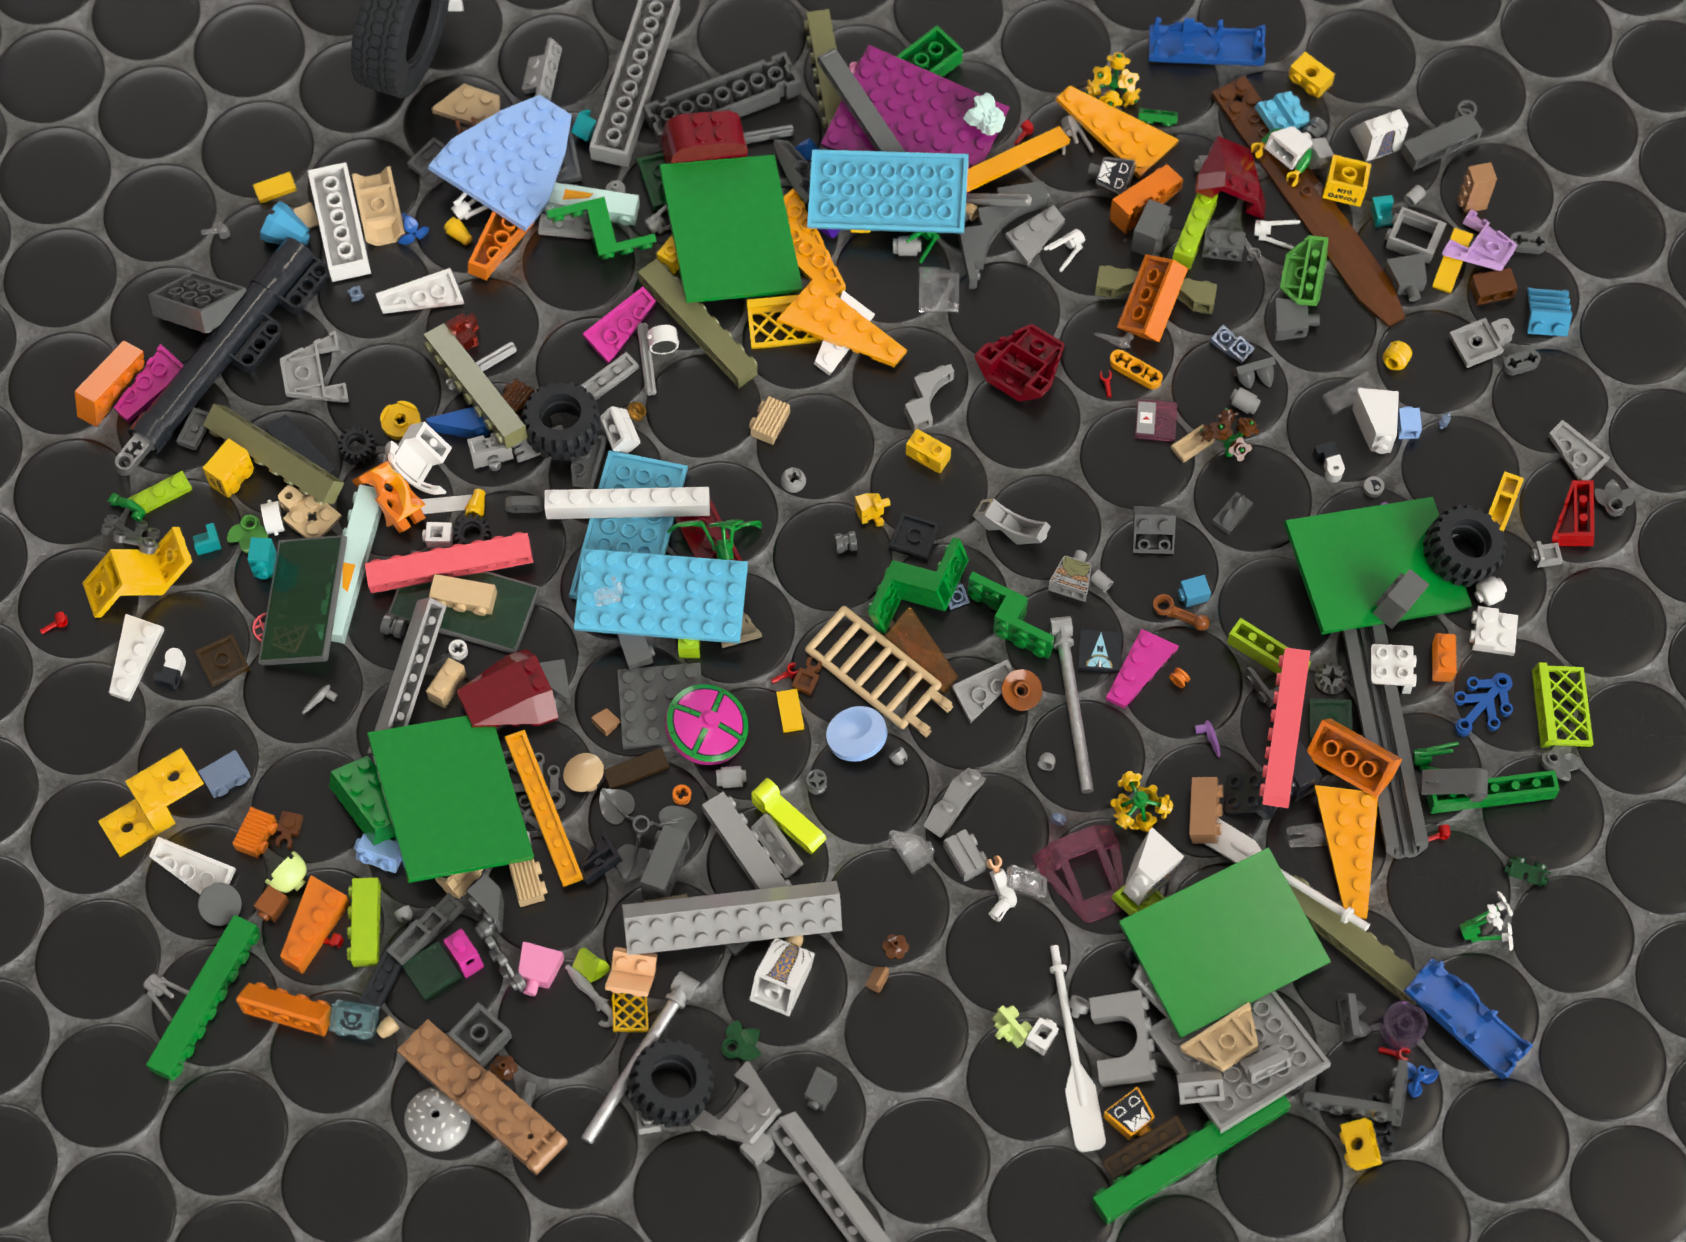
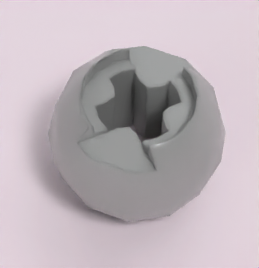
[781,468,806,493]

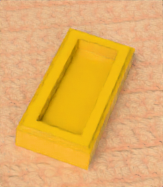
[253,172,297,204]
[776,689,804,733]

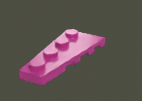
[583,287,656,365]
[114,344,183,423]
[1106,629,1179,709]

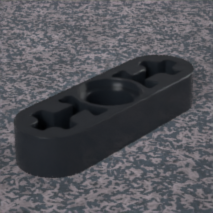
[1366,1093,1396,1157]

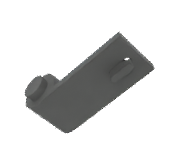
[1422,768,1488,802]

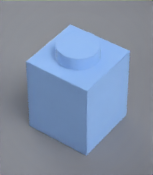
[1397,406,1422,439]

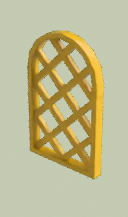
[611,992,648,1032]

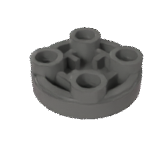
[197,883,242,926]

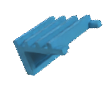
[1527,287,1572,337]

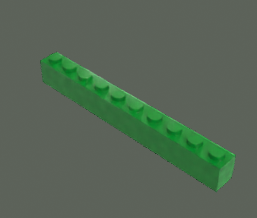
[1092,1095,1291,1225]

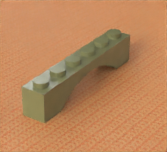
[1095,265,1217,314]

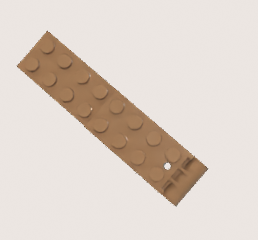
[397,1019,568,1175]

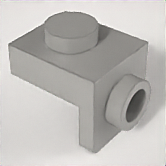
[1531,541,1563,568]

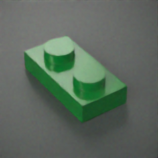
[1138,108,1178,126]

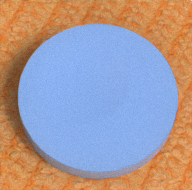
[826,706,887,761]

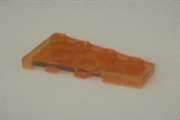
[885,607,958,692]

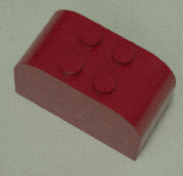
[661,111,748,164]

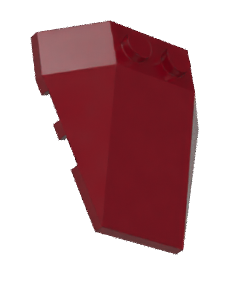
[1196,136,1265,219]
[974,324,1065,401]
[457,649,558,727]

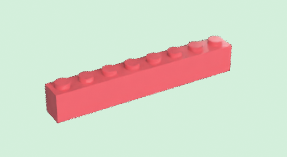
[365,532,534,593]
[1259,647,1310,808]

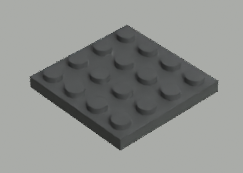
[618,663,702,750]

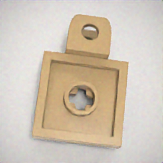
[278,485,341,538]

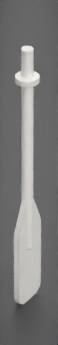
[1205,819,1370,931]
[1049,945,1106,1152]

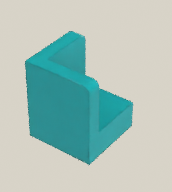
[571,109,596,141]
[1370,195,1394,228]
[193,523,222,555]

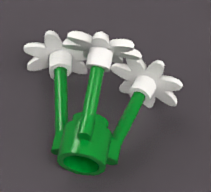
[1460,891,1513,951]

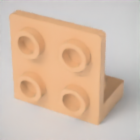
[605,947,657,997]

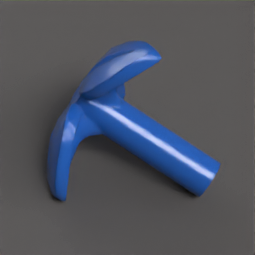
[398,213,429,244]
[1407,1062,1439,1097]

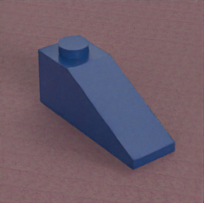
[426,407,492,438]

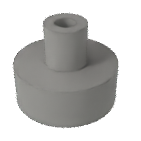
[606,180,626,193]
[1068,995,1090,1018]

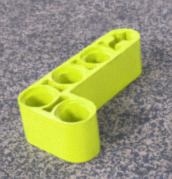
[751,778,827,854]

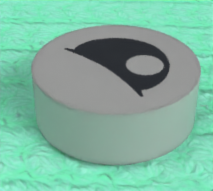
[1363,476,1384,498]

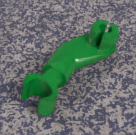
[107,493,146,522]

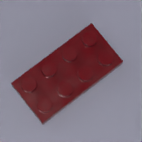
[675,500,742,561]

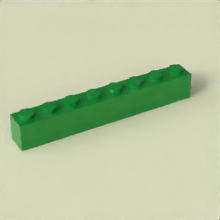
[146,915,260,1082]

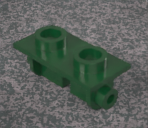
[1504,855,1551,886]

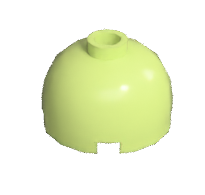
[265,851,307,893]

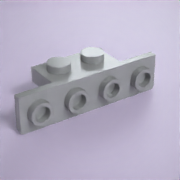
[522,38,562,101]

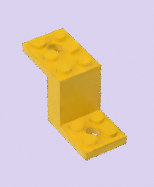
[83,527,192,618]
[98,748,204,857]

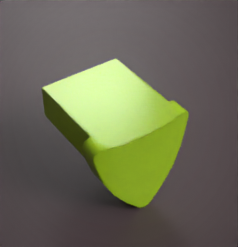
[572,948,610,982]

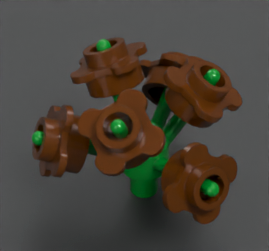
[1200,408,1259,461]

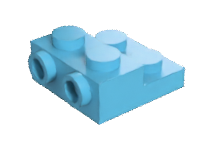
[1255,91,1310,131]

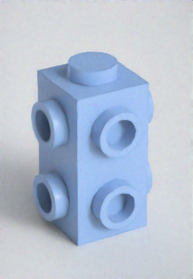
[354,834,402,873]

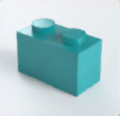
[247,537,277,579]

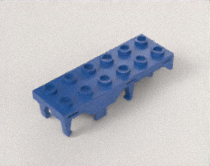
[1149,17,1265,66]
[1404,958,1534,1080]

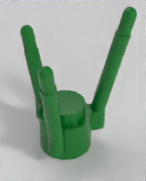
[906,232,940,263]
[1413,741,1459,771]

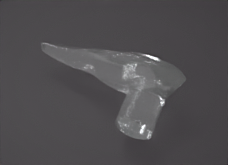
[1095,333,1133,348]

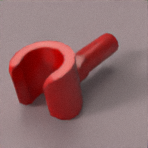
[1014,120,1034,146]
[1100,369,1112,397]
[40,612,68,634]
[771,663,799,684]
[1428,824,1450,842]
[323,933,344,948]
[1378,1047,1411,1062]

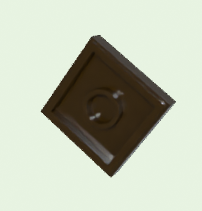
[195,633,250,687]

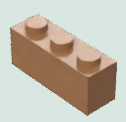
[1457,162,1497,214]
[1189,777,1223,844]

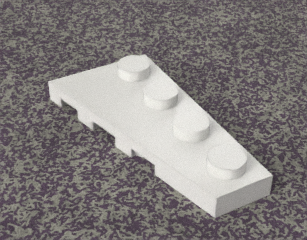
[376,268,464,314]
[814,291,875,376]
[109,614,164,702]
[149,837,236,894]

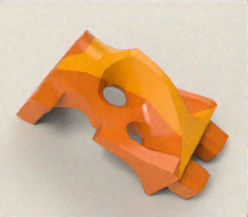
[352,460,426,533]

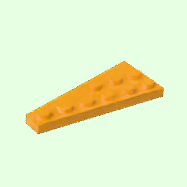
[1056,86,1179,179]
[783,189,846,296]
[776,279,907,367]
[1314,785,1378,919]

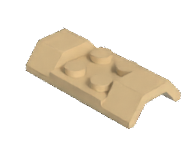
[352,166,405,246]

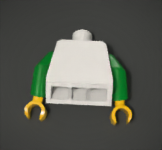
[1251,127,1313,186]

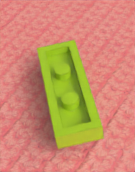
[128,471,193,513]

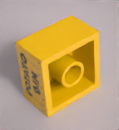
[1322,154,1371,207]
[203,438,254,498]

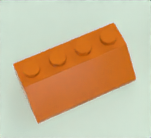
[1117,254,1188,342]
[1307,718,1402,798]
[236,982,334,1037]

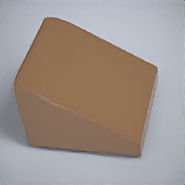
[591,708,621,737]
[865,967,889,993]

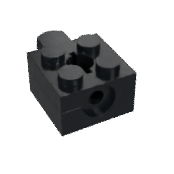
[1269,741,1322,801]

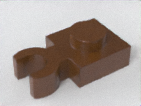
[792,657,822,696]
[276,811,304,850]

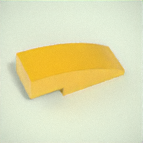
[1432,228,1473,294]
[1488,471,1524,532]

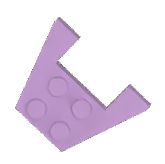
[1442,209,1517,271]

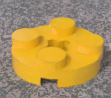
[380,401,421,440]

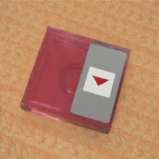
[1134,399,1178,442]

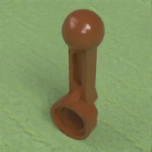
[1153,594,1210,631]

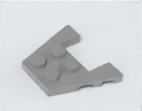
[280,331,349,402]
[691,1061,781,1145]

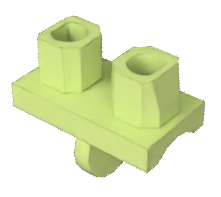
[992,1006,1033,1048]

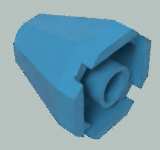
[260,201,311,246]

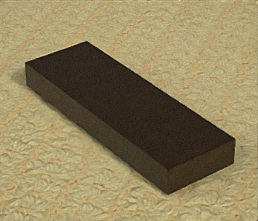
[603,747,670,789]

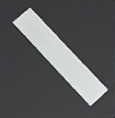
[421,495,472,514]

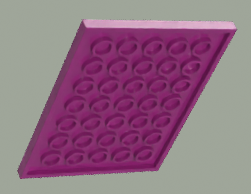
[821,45,1010,199]

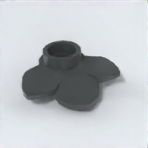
[1595,479,1635,516]
[1541,745,1583,781]

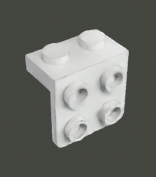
[1371,644,1416,694]

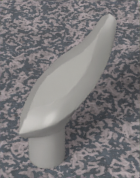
[302,685,338,714]

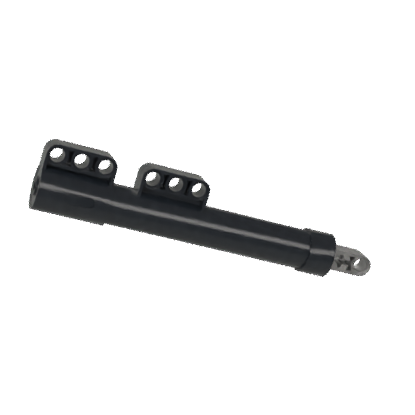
[115,237,329,476]

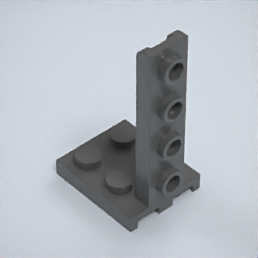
[1303,1059,1408,1127]

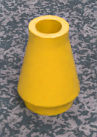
[444,217,473,246]
[464,489,486,518]

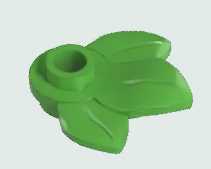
[227,515,268,554]

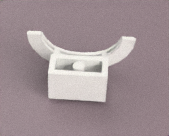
[385,422,452,495]

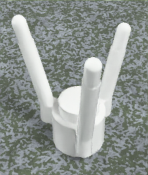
[451,192,488,220]
[1254,220,1300,250]
[1044,229,1085,272]

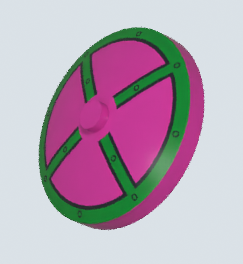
[665,684,748,765]

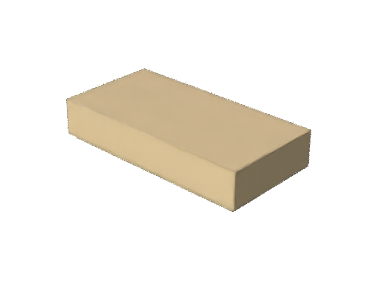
[1171,424,1215,463]

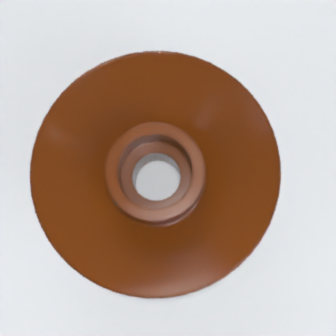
[1001,669,1042,711]

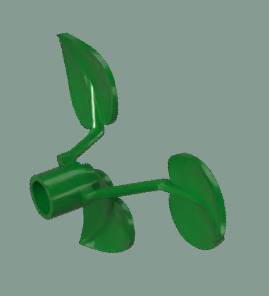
[667,519,762,560]

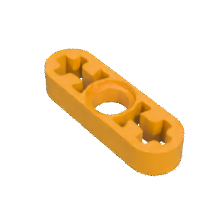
[1110,350,1163,390]

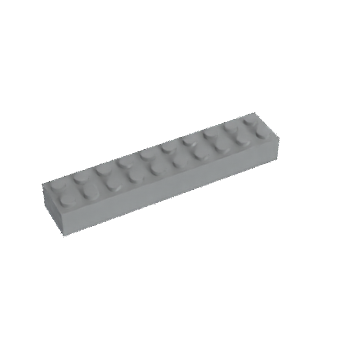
[589,0,680,167]
[622,881,842,955]

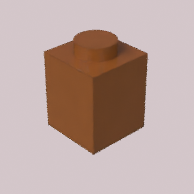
[254,885,290,923]

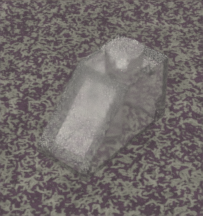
[889,830,935,873]

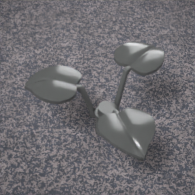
[599,788,697,881]

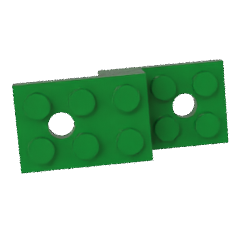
[967,572,1054,659]

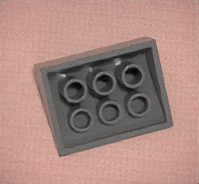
[148,271,246,333]

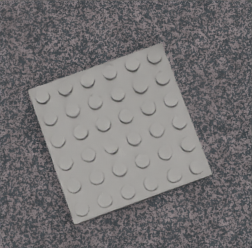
[1149,991,1331,1133]

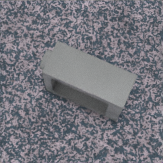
[1385,207,1446,264]

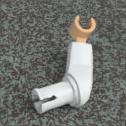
[986,856,1017,922]

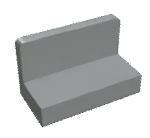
[1240,1044,1291,1084]
[1177,1070,1225,1104]

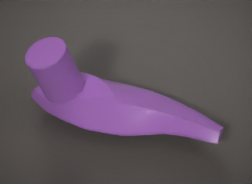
[1195,720,1221,757]

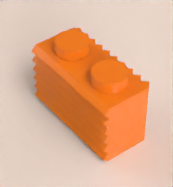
[1432,633,1457,682]
[233,807,278,858]

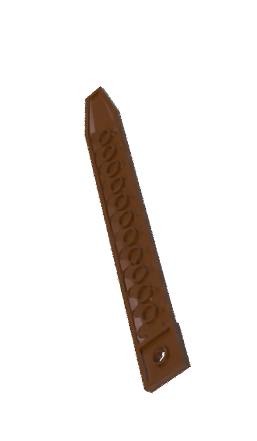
[1211,76,1405,327]

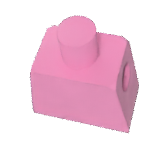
[519,942,564,997]

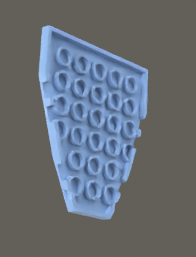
[429,95,572,231]

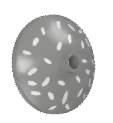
[404,1087,471,1152]

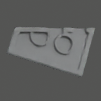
[951,659,1013,724]

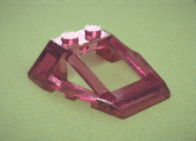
[1033,825,1124,924]

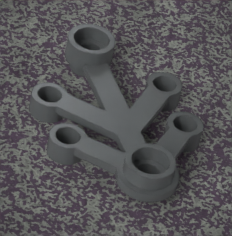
[101,515,160,554]
[503,751,566,810]
[475,919,527,993]

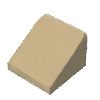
[293,203,319,229]

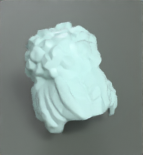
[963,93,1005,135]

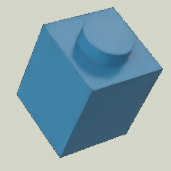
[1177,575,1211,607]

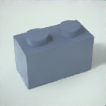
[198,750,251,798]

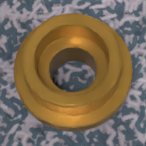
[627,402,646,422]

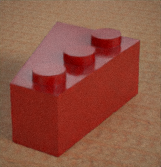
[1552,480,1594,546]

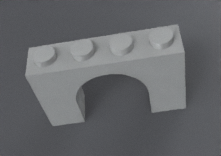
[1089,990,1157,1087]

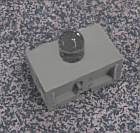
[467,433,514,471]

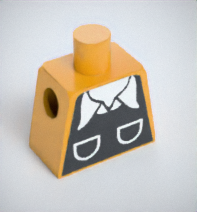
[1103,1087,1155,1141]

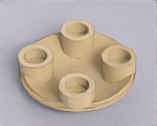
[563,753,604,792]

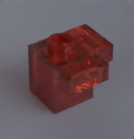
[446,313,479,351]

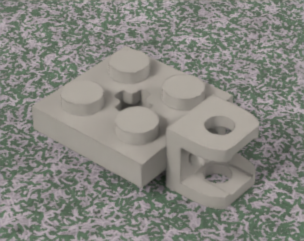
[1449,318,1514,368]

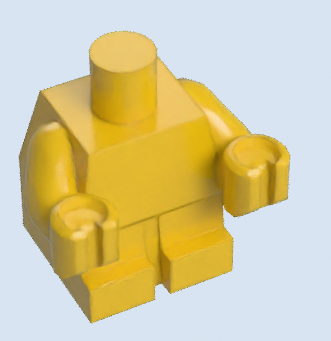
[855,493,890,527]

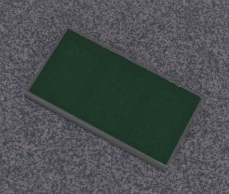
[258,535,347,666]
[388,550,540,654]

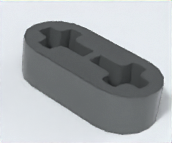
[1510,232,1548,254]
[1502,350,1541,375]
[505,496,544,513]

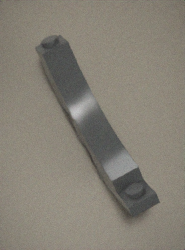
[958,181,1050,289]

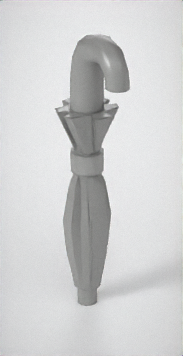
[565,964,616,1028]

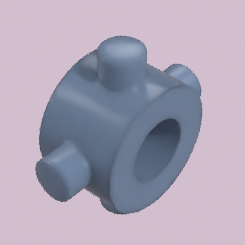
[347,286,364,302]
[1439,412,1451,429]
[1050,813,1066,826]

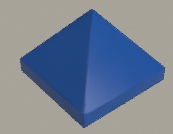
[794,138,820,161]

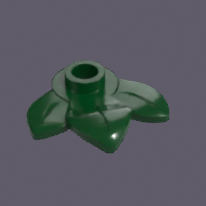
[721,1021,761,1061]

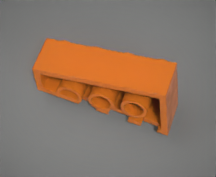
[1110,164,1183,234]
[468,211,535,280]
[75,340,145,427]
[280,875,350,974]

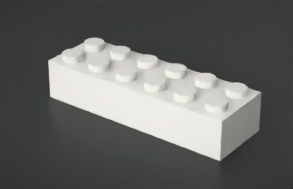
[308,162,371,282]

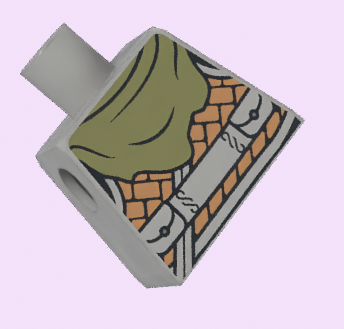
[1048,550,1092,602]

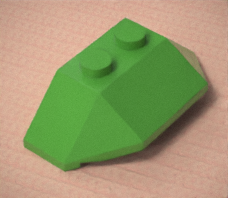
[1280,235,1329,306]

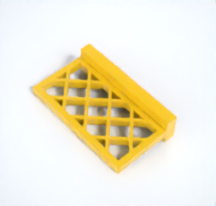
[747,295,823,349]

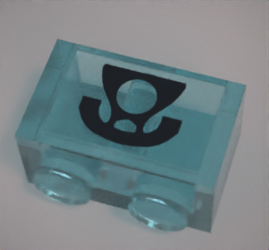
[329,1000,380,1039]

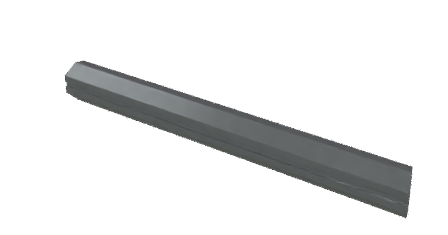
[1342,624,1428,859]

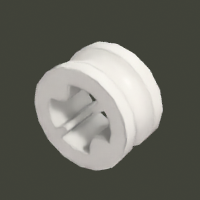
[448,639,468,660]

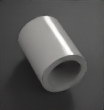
[1404,185,1426,207]
[1090,570,1113,592]

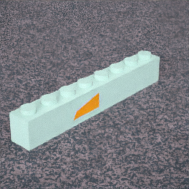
[543,183,640,225]
[316,485,382,644]

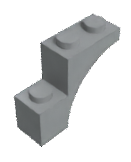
[905,364,954,432]
[973,499,1051,545]
[924,767,986,838]

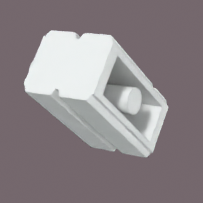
[600,406,640,454]

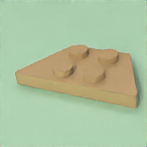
[432,84,500,126]
[1180,1002,1259,1072]

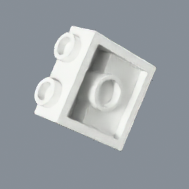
[1469,606,1518,656]

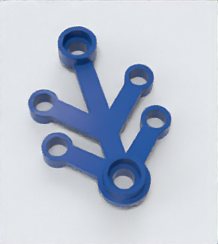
[1453,673,1513,737]

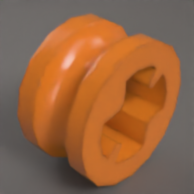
[1169,668,1190,688]
[672,784,691,806]

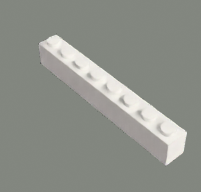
[545,487,710,519]

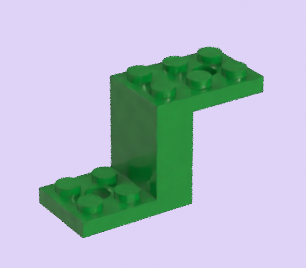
[545,196,656,260]
[868,537,969,634]

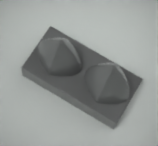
[1232,357,1276,389]
[1212,491,1253,534]
[1337,993,1373,1042]

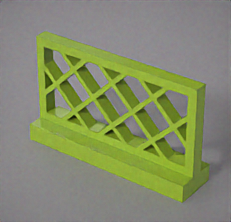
[1532,662,1594,748]

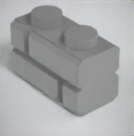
[943,829,988,882]

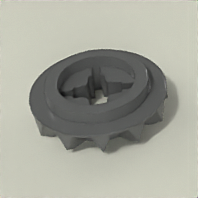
[1315,662,1348,694]

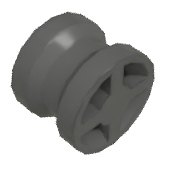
[806,769,827,795]

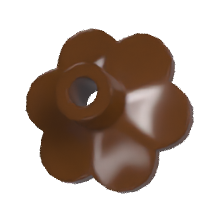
[882,934,909,960]
[490,1056,518,1081]

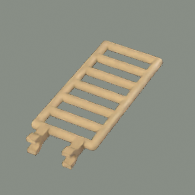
[805,606,953,738]

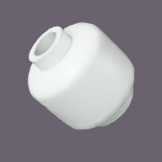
[1474,576,1507,606]

